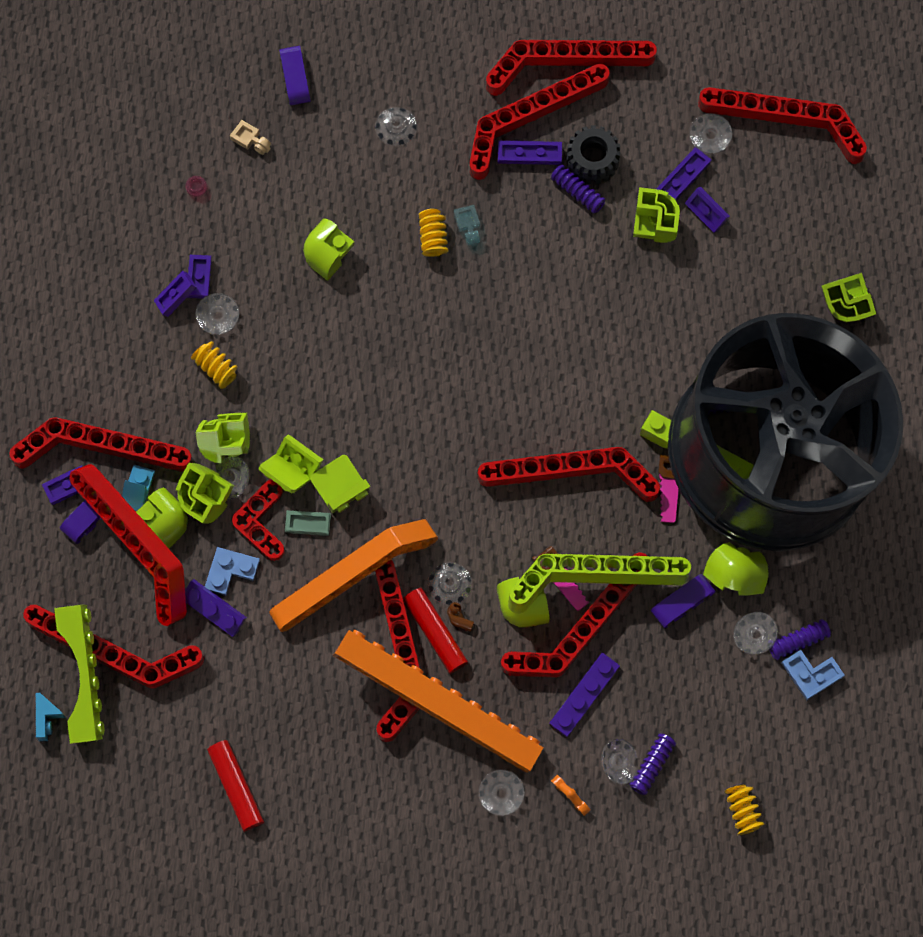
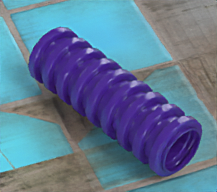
[551,165,605,214]
[769,619,831,660]
[629,734,676,795]

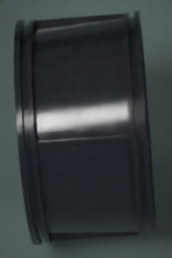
[668,313,903,551]

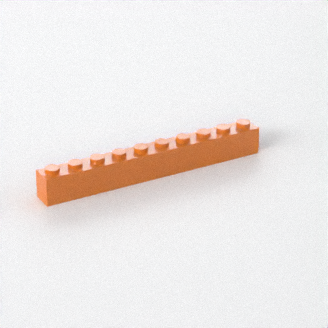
[333,630,544,773]

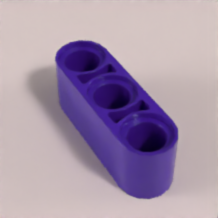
[279,46,311,106]
[60,500,102,544]
[651,574,716,629]

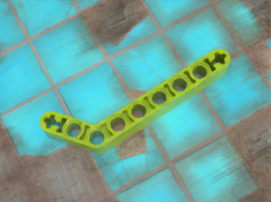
[508,554,691,614]

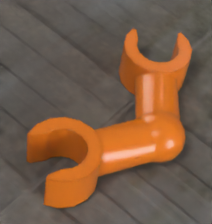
[551,775,590,816]

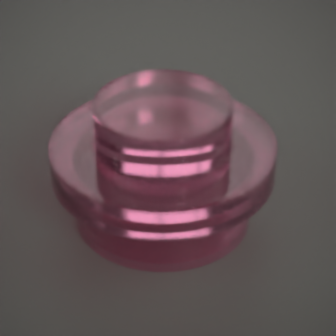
[185,176,207,197]

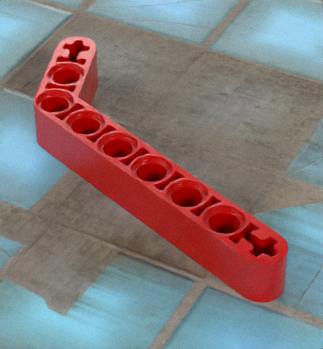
[486,40,657,96]
[470,64,609,180]
[698,87,867,164]
[9,417,193,472]
[478,447,660,502]
[70,464,186,626]
[501,552,647,678]
[375,559,420,742]
[23,604,204,689]

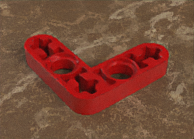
[232,479,284,561]

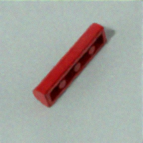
[403,588,469,675]
[207,740,264,832]

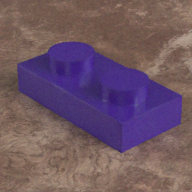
[685,187,730,233]
[187,255,212,299]
[154,271,197,317]
[42,465,82,505]

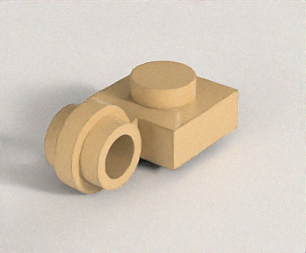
[230,120,271,155]

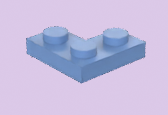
[205,547,260,596]
[781,650,845,701]

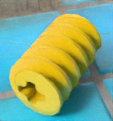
[419,209,448,257]
[191,341,238,389]
[724,784,764,835]

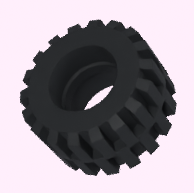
[567,125,621,184]

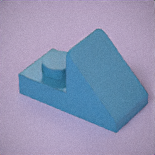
[122,465,155,511]
[36,693,66,741]

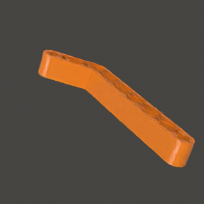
[269,519,438,632]

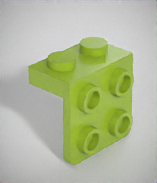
[259,434,323,493]
[310,455,370,514]

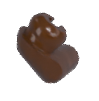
[447,602,474,632]

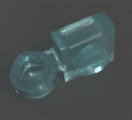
[453,205,480,247]

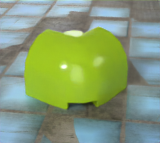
[633,187,680,243]
[303,219,355,281]
[821,273,876,322]
[196,413,250,463]
[176,463,234,524]
[136,487,188,548]
[703,542,769,595]
[497,577,549,627]

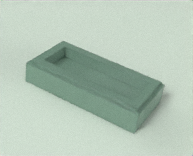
[285,510,331,536]

